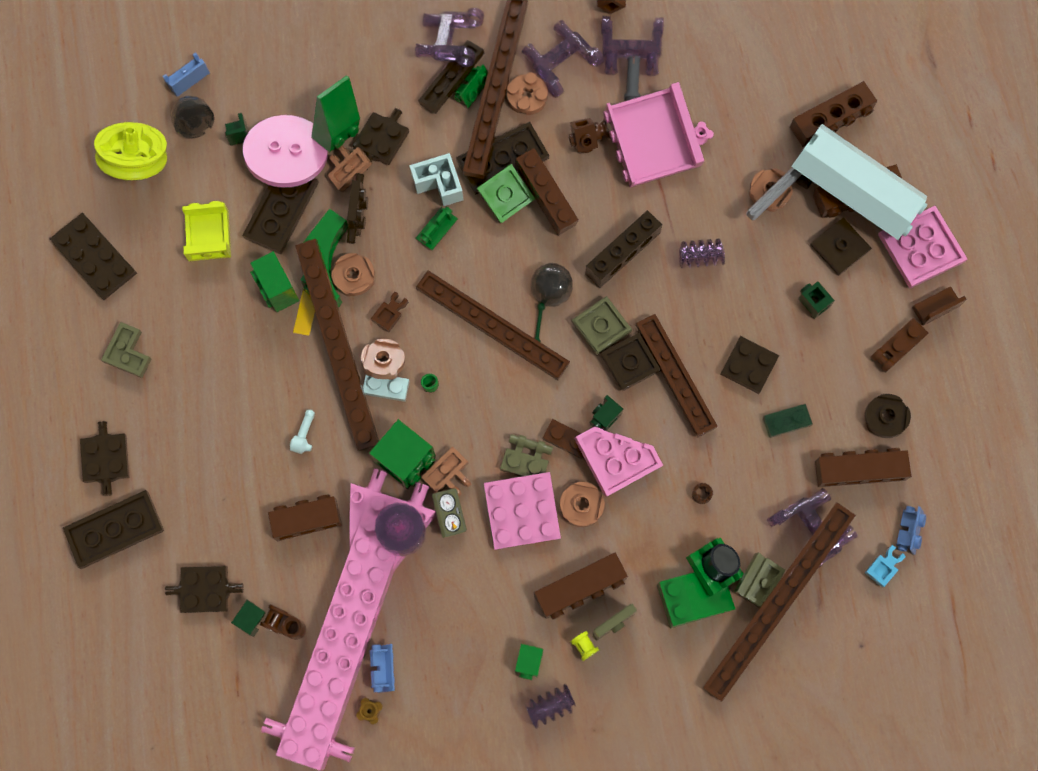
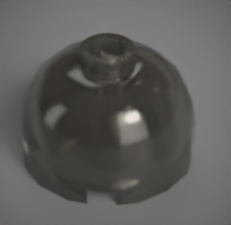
[170,96,215,138]
[531,263,573,307]

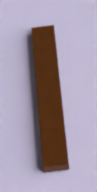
[416,270,570,380]

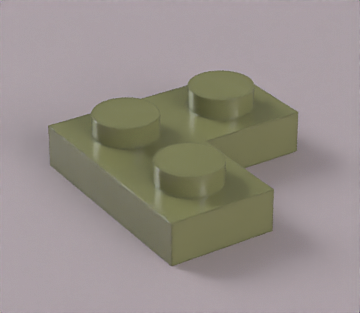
[101,322,152,378]

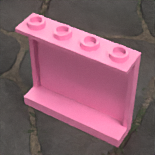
[603,82,704,187]

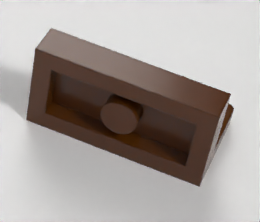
[912,286,967,326]

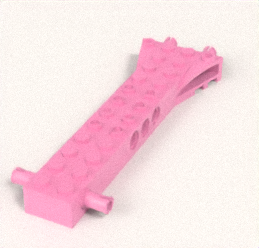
[261,469,437,771]

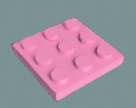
[878,206,968,288]
[484,472,561,549]

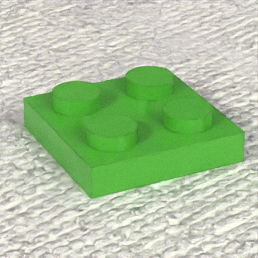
[476,164,535,223]

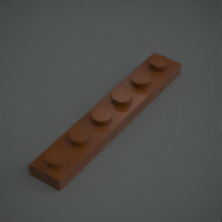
[635,314,717,438]

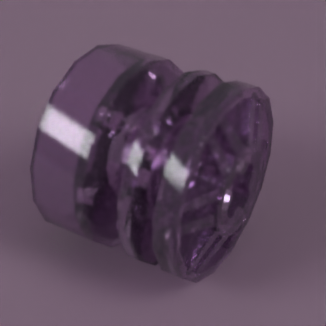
[375,503,426,556]

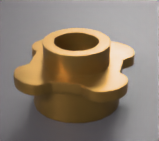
[356,698,383,724]

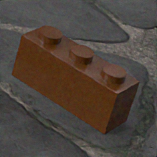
[268,495,342,542]

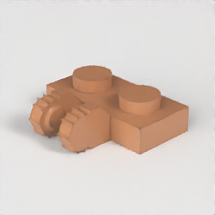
[328,146,372,192]
[421,447,471,496]

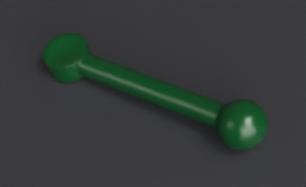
[534,303,545,342]

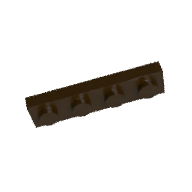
[418,40,485,114]

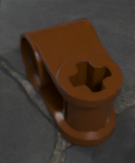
[260,604,306,640]

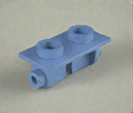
[896,506,926,555]
[369,644,395,693]

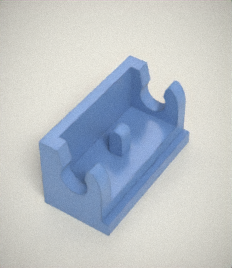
[162,52,210,97]

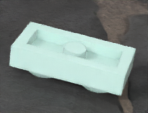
[363,375,410,402]

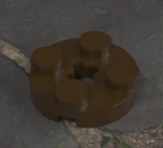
[865,394,911,438]

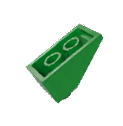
[311,75,360,153]
[657,572,736,629]

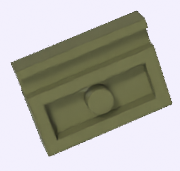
[734,553,785,608]

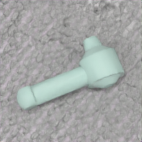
[290,410,315,454]

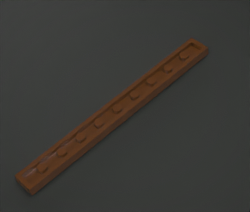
[463,0,528,179]
[295,239,379,451]
[703,502,856,702]

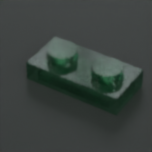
[763,404,813,438]

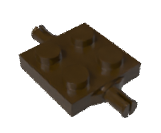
[352,108,410,170]
[346,173,368,244]
[80,421,130,496]
[165,566,244,613]

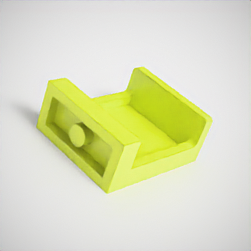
[182,201,231,261]

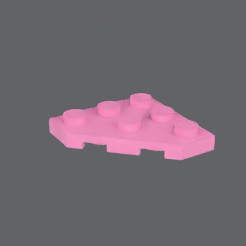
[574,427,663,497]

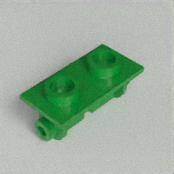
[454,64,488,109]
[416,207,458,250]

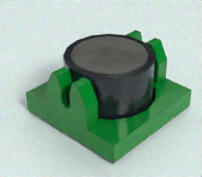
[686,537,744,597]

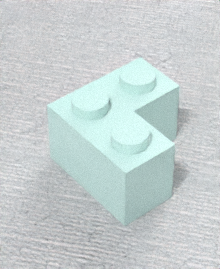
[409,153,463,206]

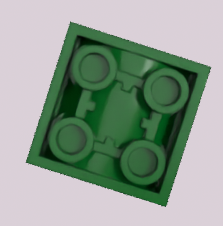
[369,419,436,489]

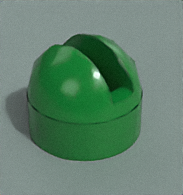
[421,374,439,393]

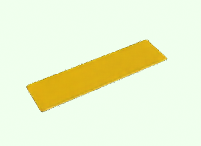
[293,290,315,336]

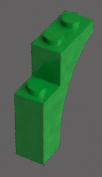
[300,209,348,308]

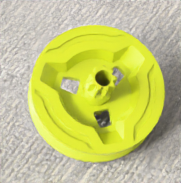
[94,122,167,180]

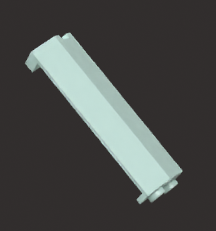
[791,124,928,240]

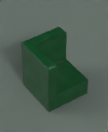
[225,113,249,146]
[231,600,265,637]

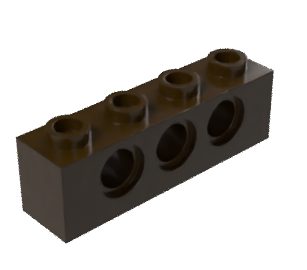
[585,210,663,288]

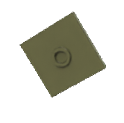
[572,296,632,355]
[593,604,637,641]

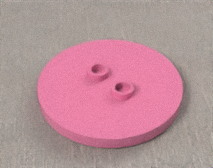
[243,115,328,187]

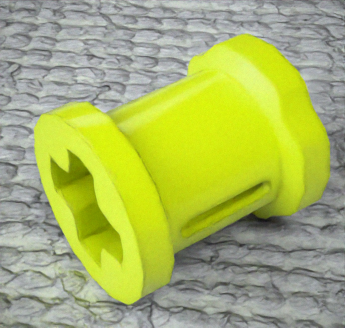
[571,630,599,661]

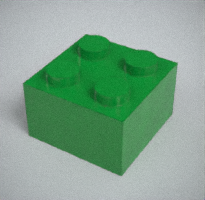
[250,251,300,312]

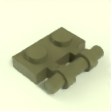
[500,434,553,477]

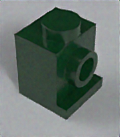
[798,281,835,319]
[590,395,624,431]

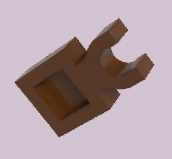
[371,292,409,332]

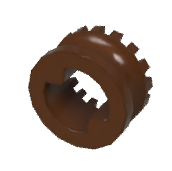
[594,120,610,141]
[692,483,713,504]

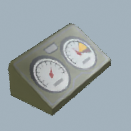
[432,488,467,538]

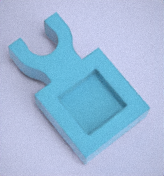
[865,545,906,588]

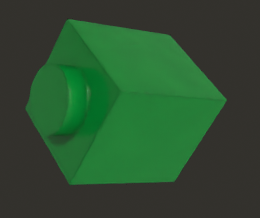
[515,644,544,681]

